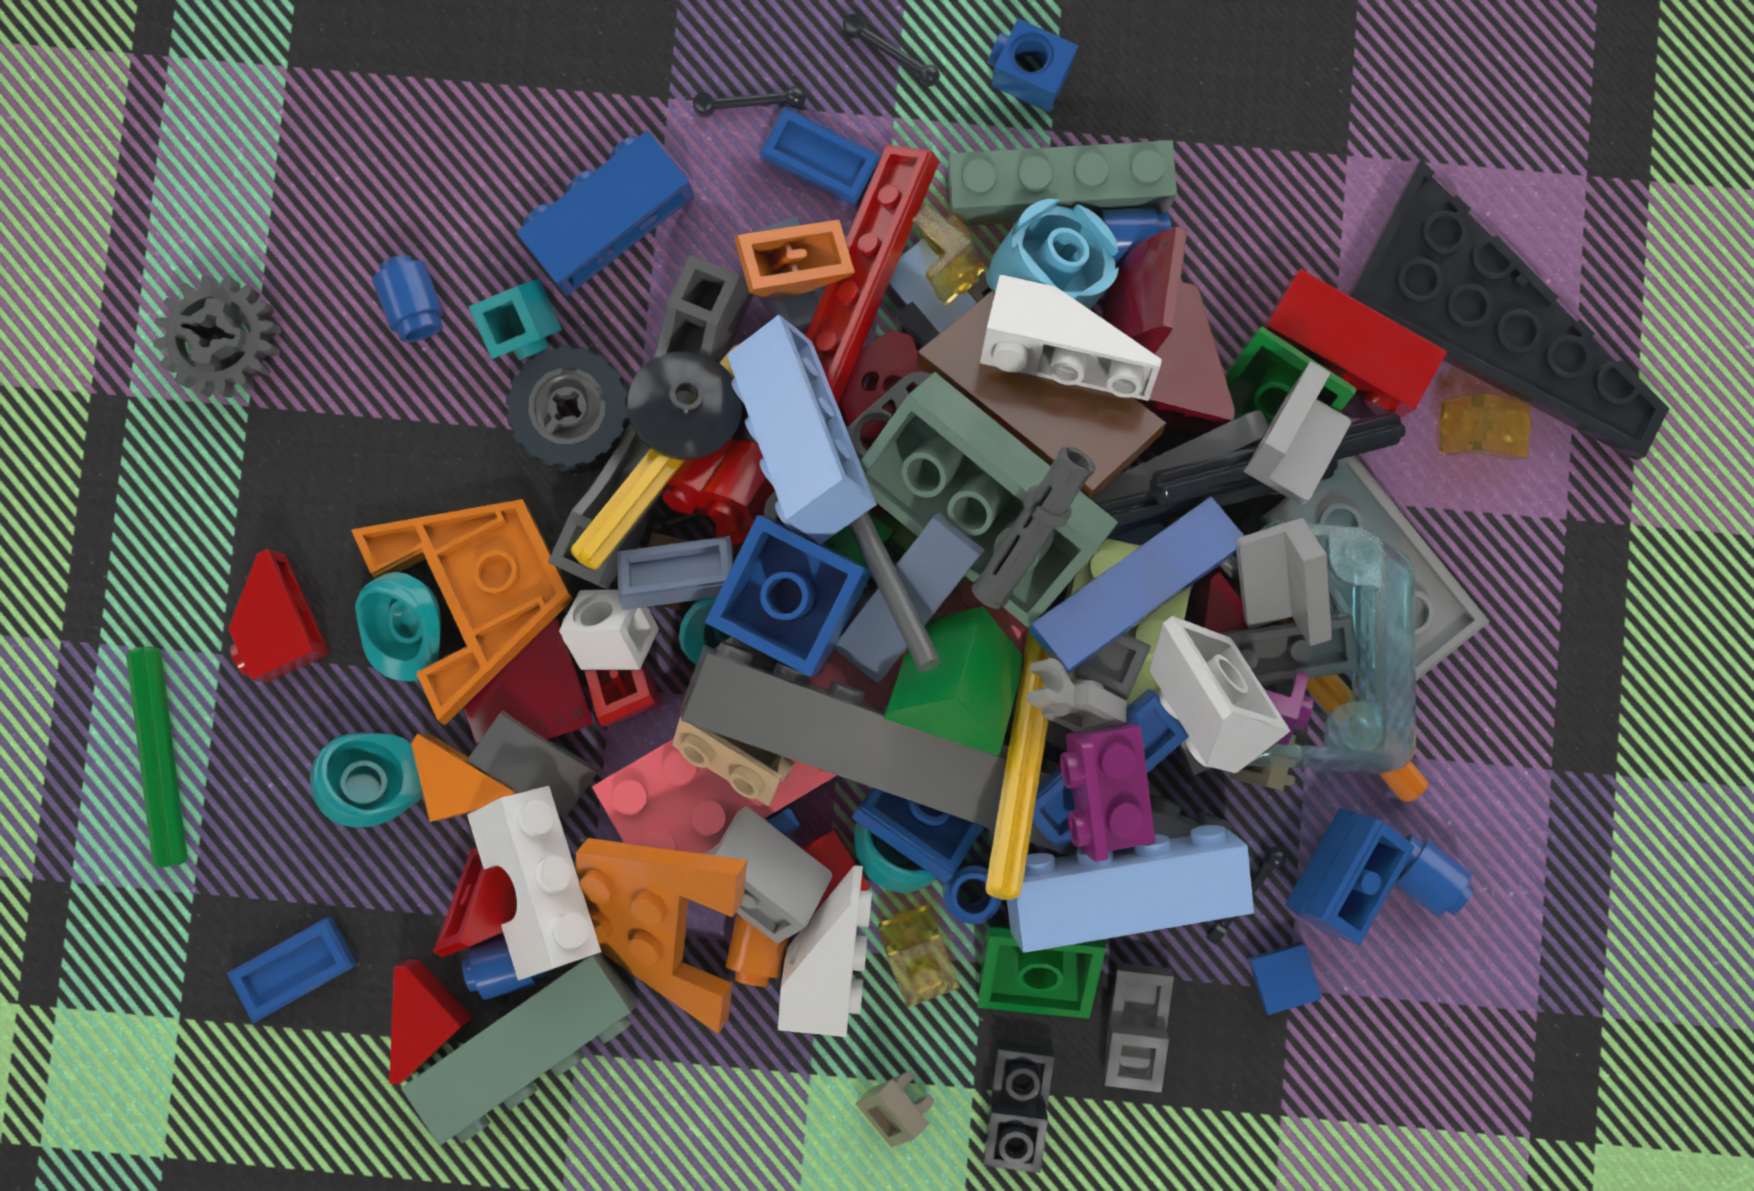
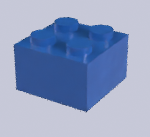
[705,515,872,677]

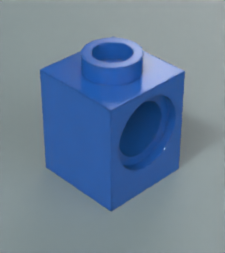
[988,18,1078,113]

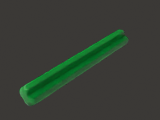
[126,646,188,868]

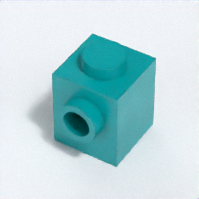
[468,279,562,360]

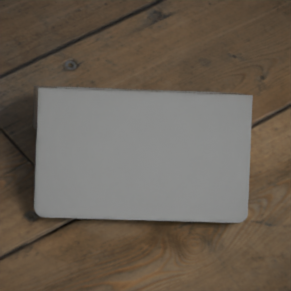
[1244,361,1351,505]
[1236,518,1332,646]
[704,807,832,944]

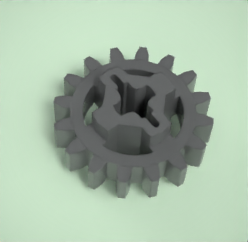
[153,275,281,398]

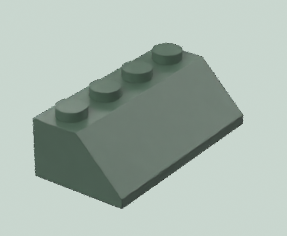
[860,372,1118,628]

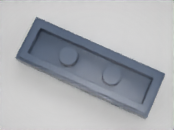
[834,513,984,684]

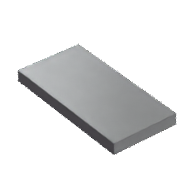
[1259,456,1490,691]

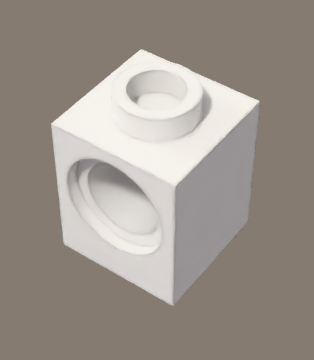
[559,590,659,670]

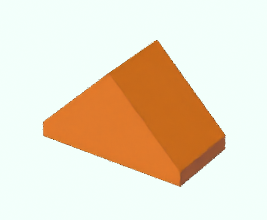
[734,219,855,302]
[411,734,519,822]

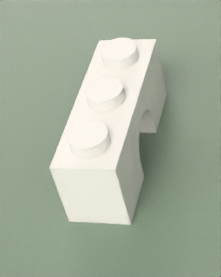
[467,786,601,981]

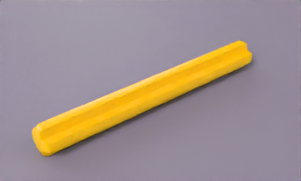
[571,344,738,570]
[985,618,1050,900]

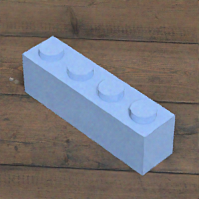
[727,315,877,544]
[1007,825,1254,953]

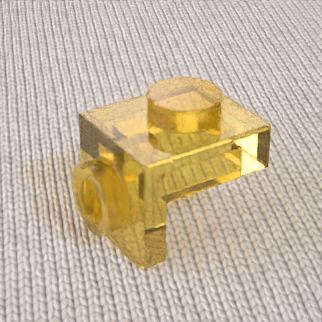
[912,205,985,305]
[1439,393,1531,460]
[878,906,960,1008]

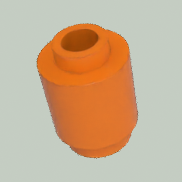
[725,913,789,987]

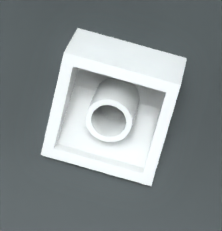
[1149,616,1290,773]

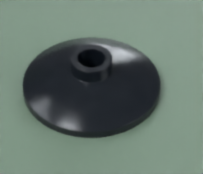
[627,351,742,460]

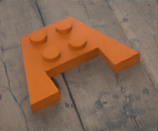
[351,499,573,725]
[575,838,748,1034]

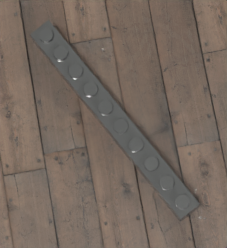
[679,641,1248,856]

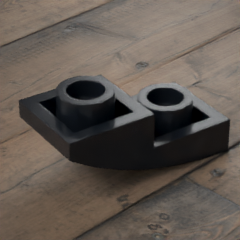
[983,1041,1055,1173]

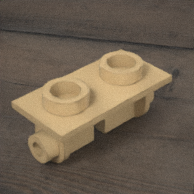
[672,716,796,806]

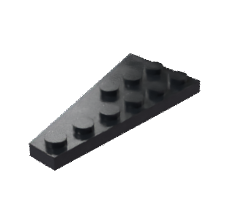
[1348,159,1670,460]

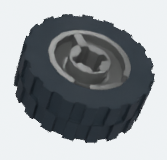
[506,345,630,473]

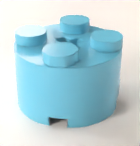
[986,199,1119,310]

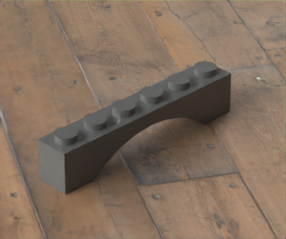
[548,255,754,590]

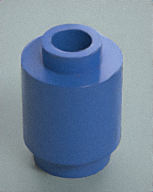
[1099,207,1171,265]
[372,255,444,342]
[1394,834,1474,917]
[943,862,1002,924]
[462,935,552,1000]

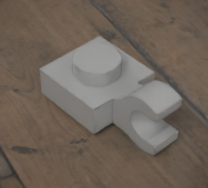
[1027,658,1127,732]

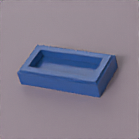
[759,106,881,208]
[226,916,358,1023]

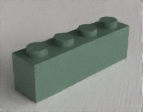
[947,140,1177,227]
[401,952,638,1146]

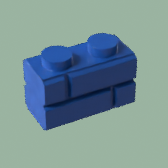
[1285,808,1415,946]

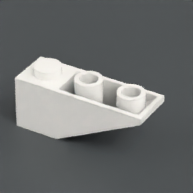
[980,275,1162,401]
[778,866,872,1037]

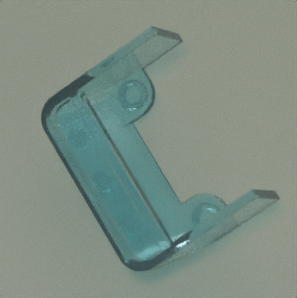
[1248,521,1416,773]

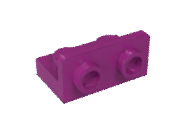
[1060,723,1156,862]

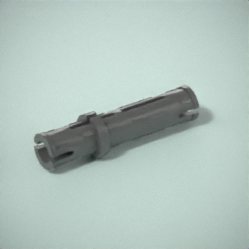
[972,446,1096,609]

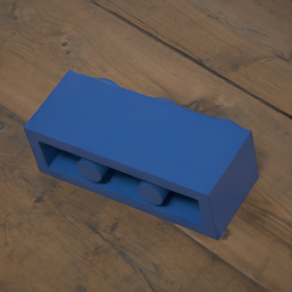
[516,130,694,297]

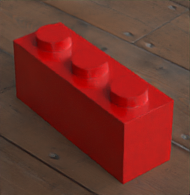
[1263,269,1447,418]

